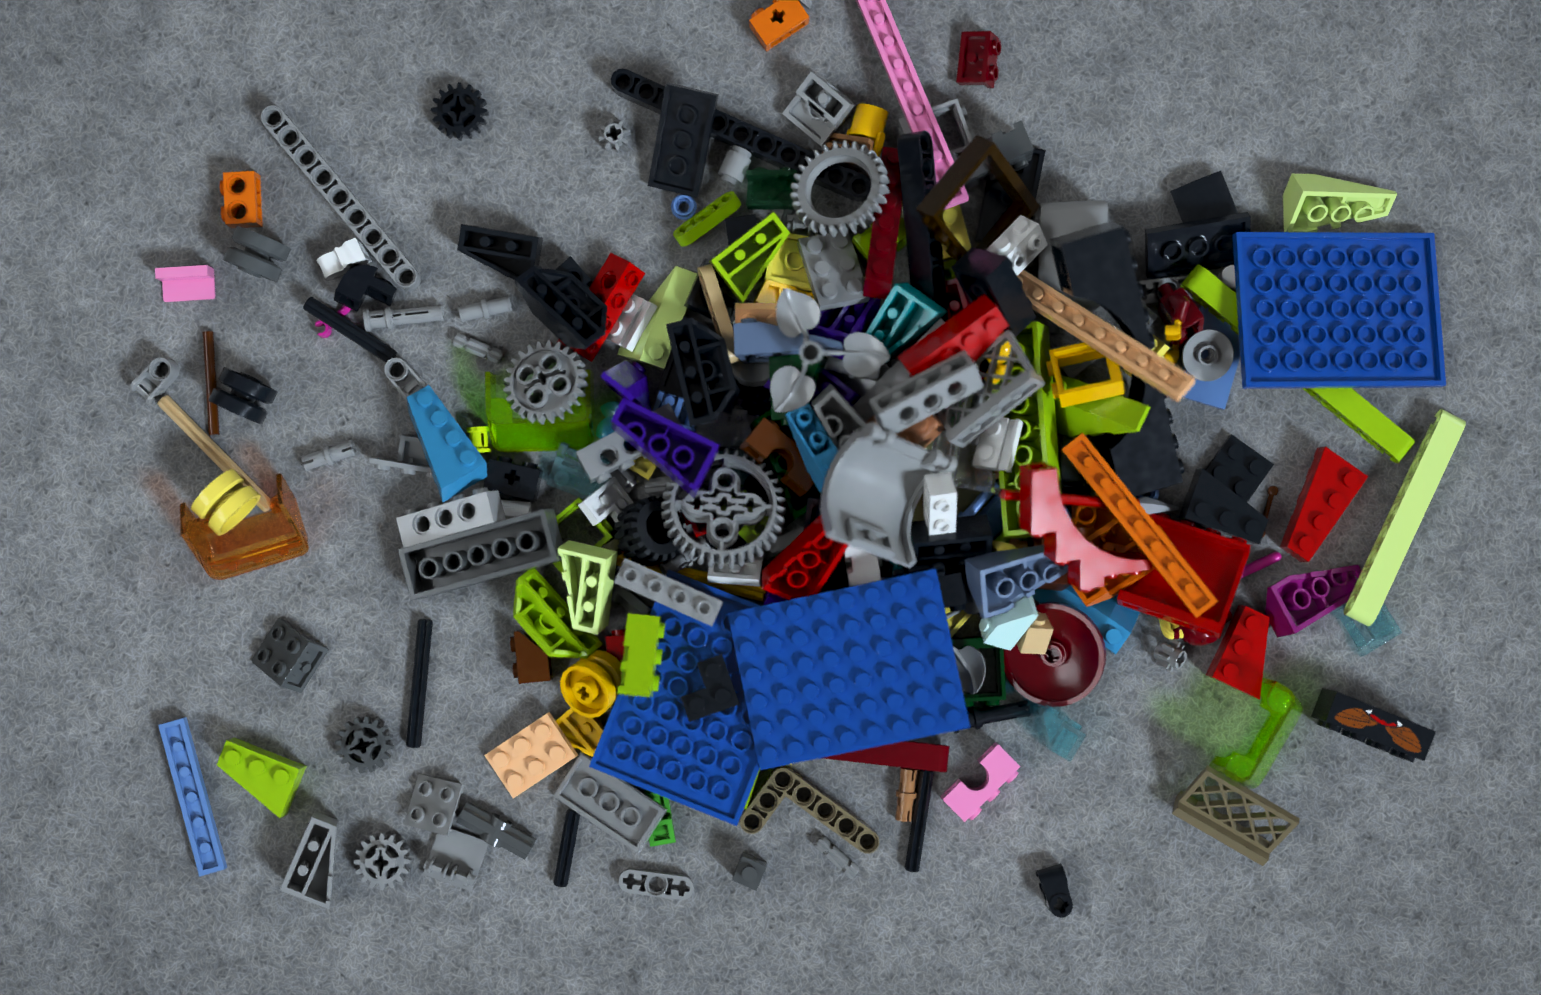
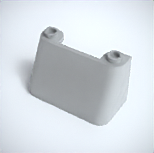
[1033,200,1108,310]

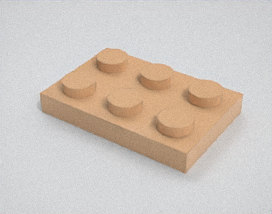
[484,712,578,798]

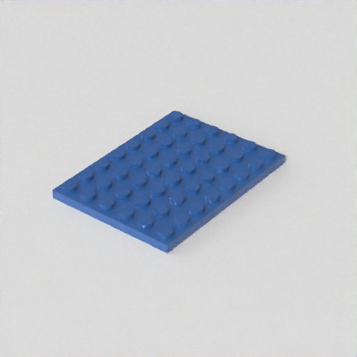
[1232,232,1446,389]
[589,569,760,826]
[728,569,970,770]

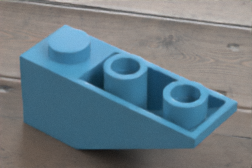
[785,404,838,493]

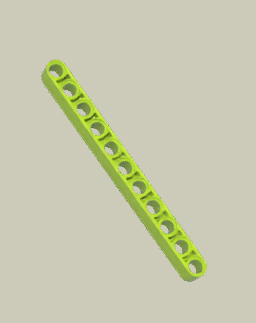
[1180,265,1415,463]

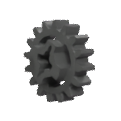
[335,716,394,773]

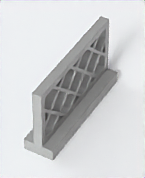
[937,330,1045,448]

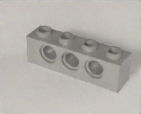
[869,350,984,434]
[576,403,681,484]
[396,487,506,548]
[614,558,723,627]

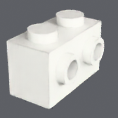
[986,215,1048,276]

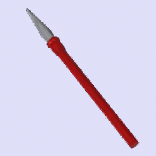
[1000,489,1179,515]

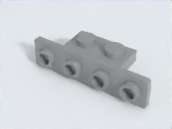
[368,435,433,478]

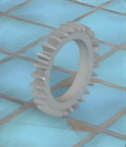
[790,140,890,238]

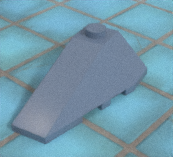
[733,318,844,364]
[965,545,1068,619]

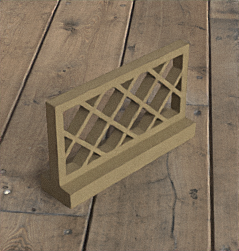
[1172,765,1300,866]

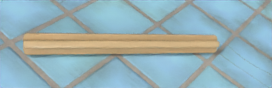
[158,395,274,512]

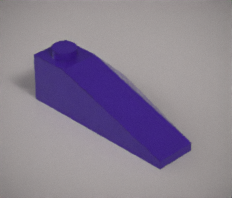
[601,360,651,411]

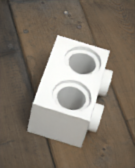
[923,472,957,535]

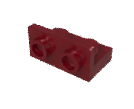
[956,31,1001,89]

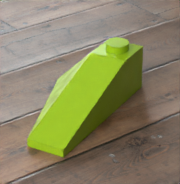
[1054,375,1150,438]

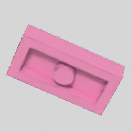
[155,265,215,302]

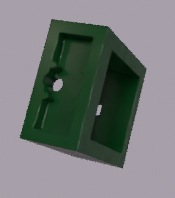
[951,637,1006,707]

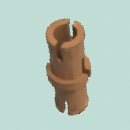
[895,767,917,822]

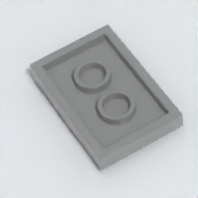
[797,230,870,311]

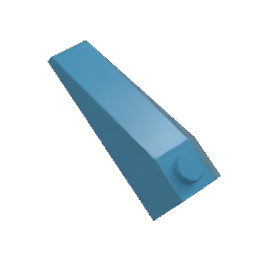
[1032,586,1140,654]

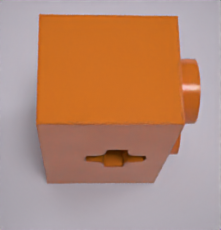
[749,0,809,52]

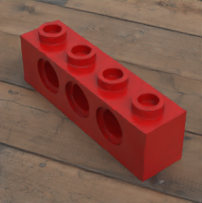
[557,253,645,362]

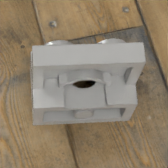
[782,71,857,146]

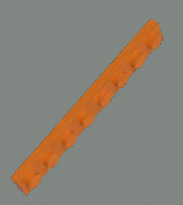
[1061,433,1218,618]

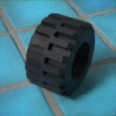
[614,496,687,567]

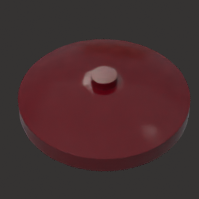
[1003,602,1106,707]

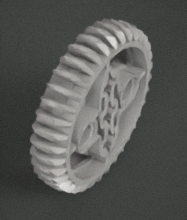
[661,448,786,569]

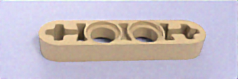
[697,264,741,364]

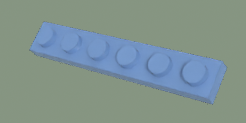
[158,717,228,877]

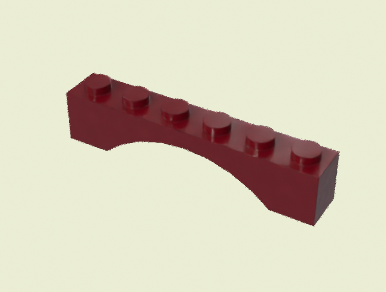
[863,147,902,299]

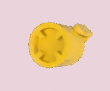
[846,103,889,157]

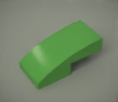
[642,790,676,847]

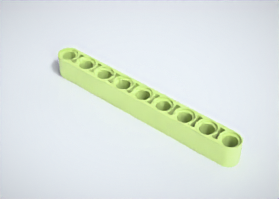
[1344,409,1466,627]

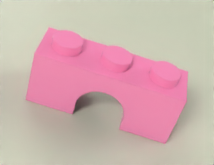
[940,742,1020,822]

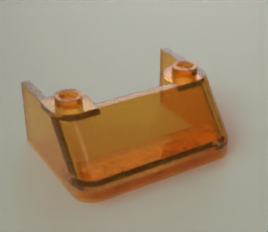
[180,473,309,580]

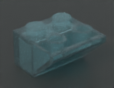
[1031,703,1086,762]

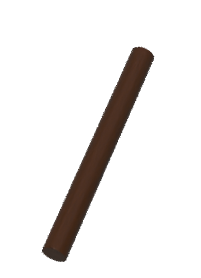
[202,331,220,435]

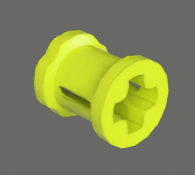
[466,426,491,454]

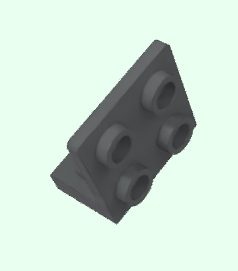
[251,618,329,693]

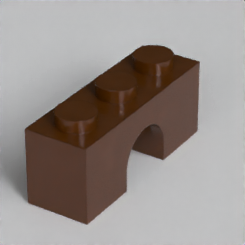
[739,417,814,497]

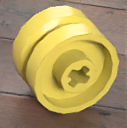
[191,469,261,536]

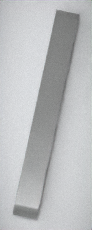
[261,105,421,291]

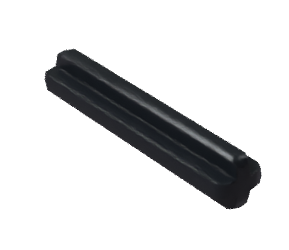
[553,809,580,887]

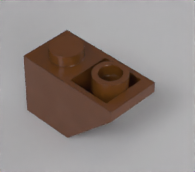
[510,630,553,684]

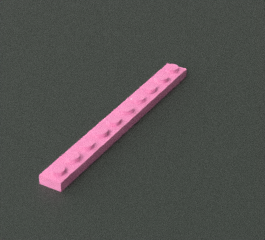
[856,0,969,210]

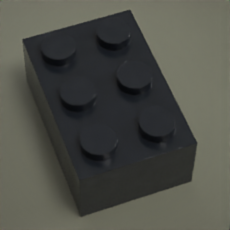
[951,247,1036,338]

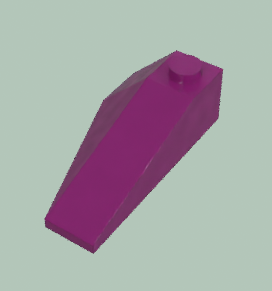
[1265,565,1362,638]

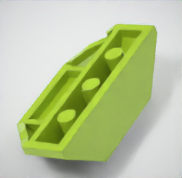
[513,568,603,659]

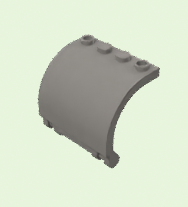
[821,422,958,568]

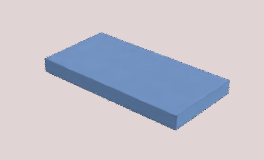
[1181,305,1240,410]

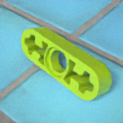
[673,191,741,247]

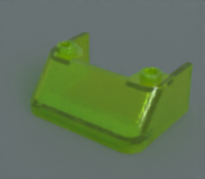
[485,369,595,452]

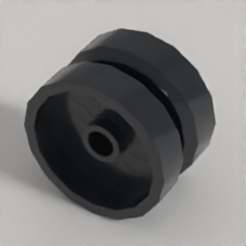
[208,367,278,424]

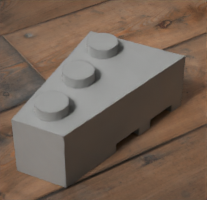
[280,811,339,909]

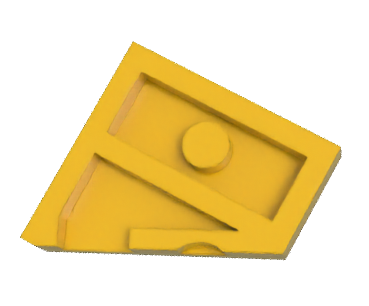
[556,708,605,757]

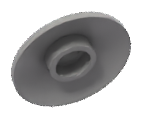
[1182,329,1234,381]

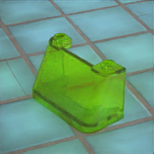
[1209,678,1303,789]

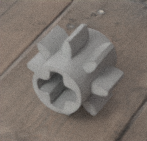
[598,119,631,153]
[1154,639,1187,672]

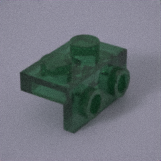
[745,167,798,210]

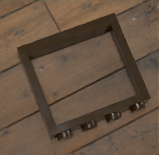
[916,135,1040,261]

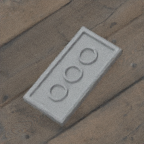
[553,752,668,854]

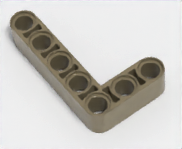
[740,766,879,854]

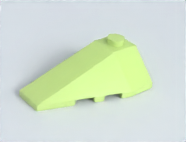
[1283,173,1397,232]
[617,266,697,371]

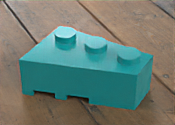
[866,282,949,363]

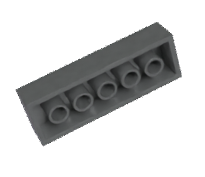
[398,509,563,600]

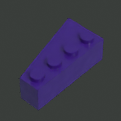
[611,397,719,498]

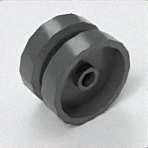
[222,226,291,282]

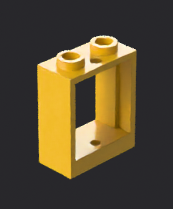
[1046,342,1125,408]

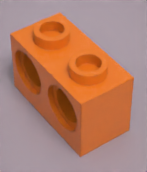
[220,171,263,228]

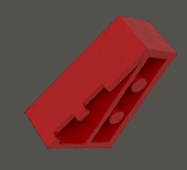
[1206,605,1270,700]

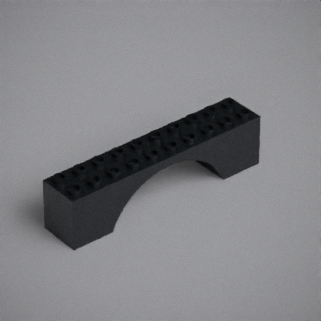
[1049,222,1184,496]

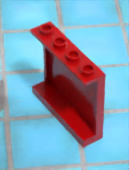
[1117,512,1251,639]

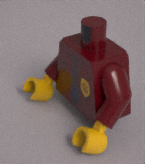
[1155,283,1204,364]

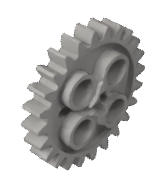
[503,340,588,425]

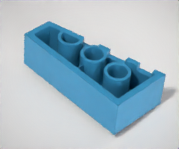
[407,385,487,503]

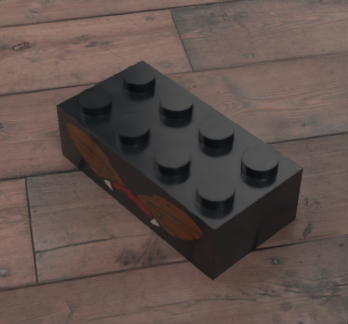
[1311,688,1436,763]

